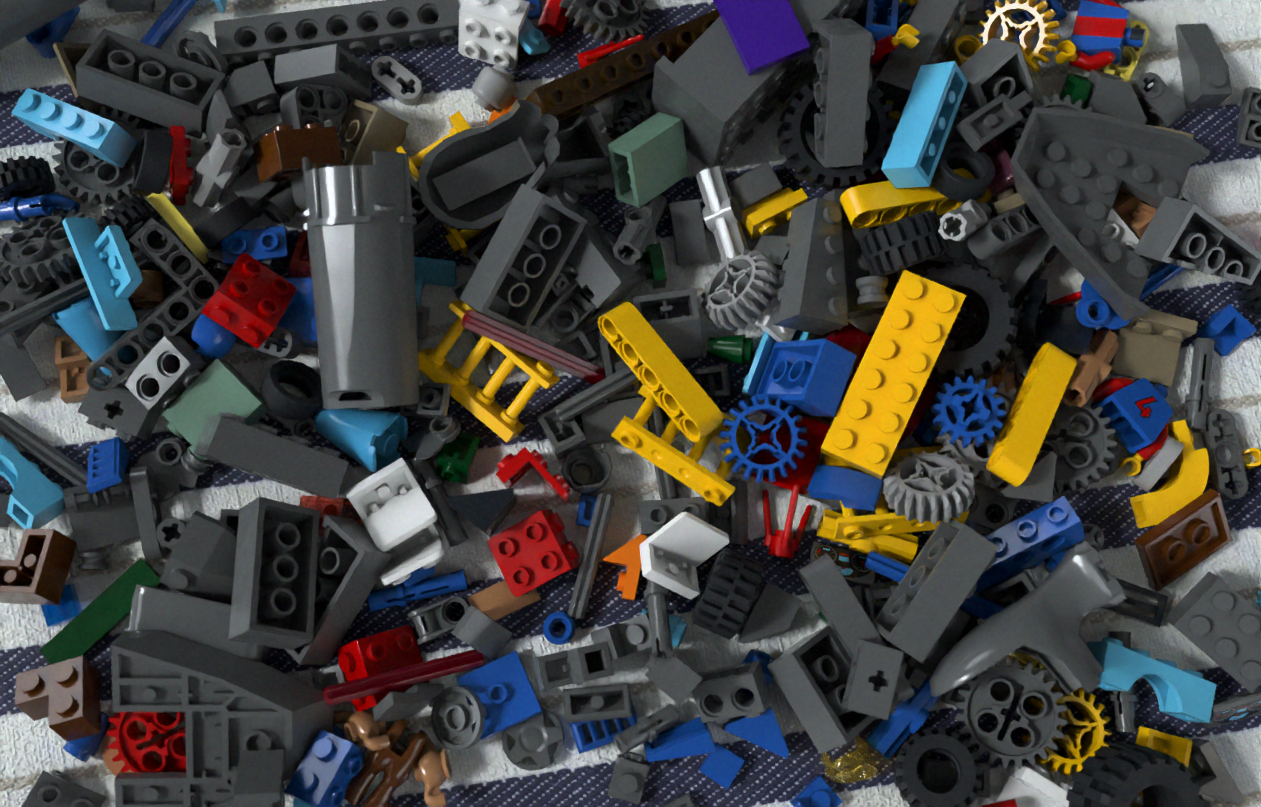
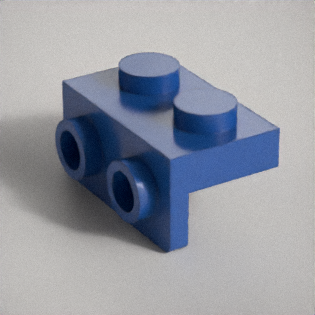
[222,226,295,266]
[284,729,364,807]

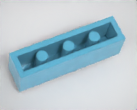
[881,61,968,188]

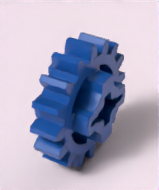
[930,375,1006,448]

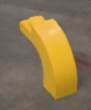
[1130,420,1209,529]

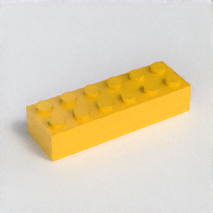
[821,270,966,480]

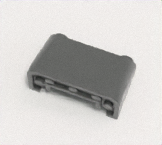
[128,584,271,664]

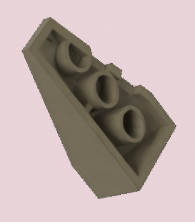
[337,98,409,166]

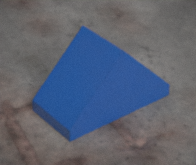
[722,706,789,759]

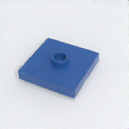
[456,651,543,741]

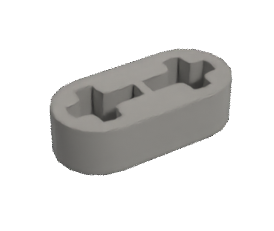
[371,56,424,106]
[1132,435,1184,492]

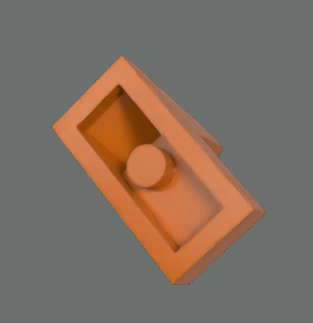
[602,534,647,601]

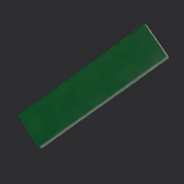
[39,558,163,664]

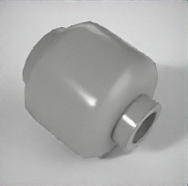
[472,64,517,112]

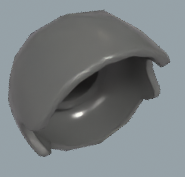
[561,445,613,494]

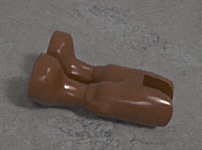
[344,718,428,807]

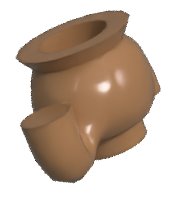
[333,710,390,751]
[408,733,452,807]

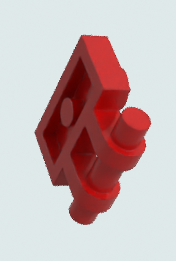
[169,125,193,206]

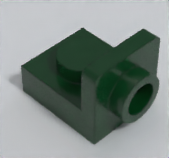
[1059,73,1092,109]
[637,243,667,289]
[437,431,481,484]

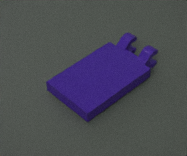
[713,0,810,76]

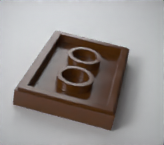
[1134,489,1233,592]

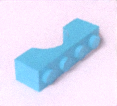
[11,87,138,168]
[0,436,65,529]
[1087,637,1217,723]

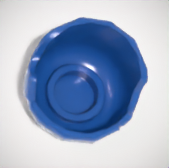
[191,313,237,360]

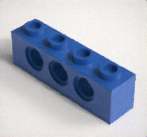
[974,496,1085,594]

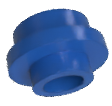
[543,612,576,645]

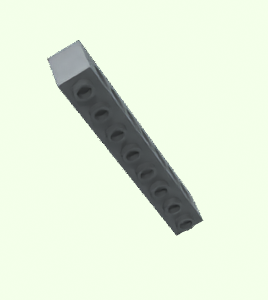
[214,0,461,70]

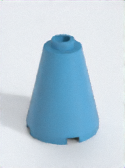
[51,294,135,376]
[314,408,408,473]

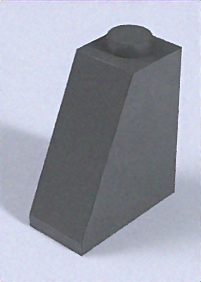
[273,44,372,98]

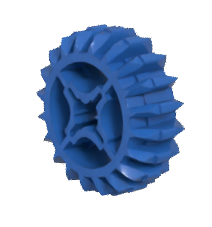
[719,395,808,483]

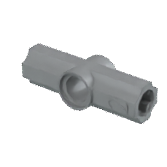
[190,128,247,208]
[696,166,749,263]
[938,199,992,242]

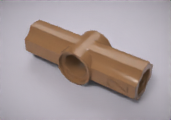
[1061,329,1120,407]

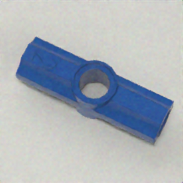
[864,677,941,760]

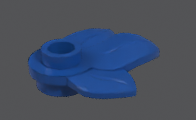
[1076,279,1133,330]

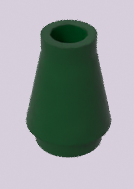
[707,334,753,365]

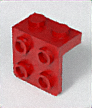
[201,253,296,349]
[750,408,831,495]
[496,447,571,505]
[488,509,580,597]
[337,625,430,712]

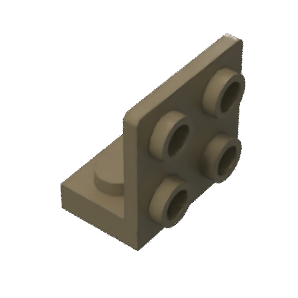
[1110,309,1198,388]

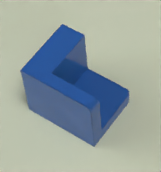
[1196,304,1257,357]

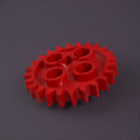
[107,712,186,773]

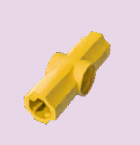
[816,509,918,564]

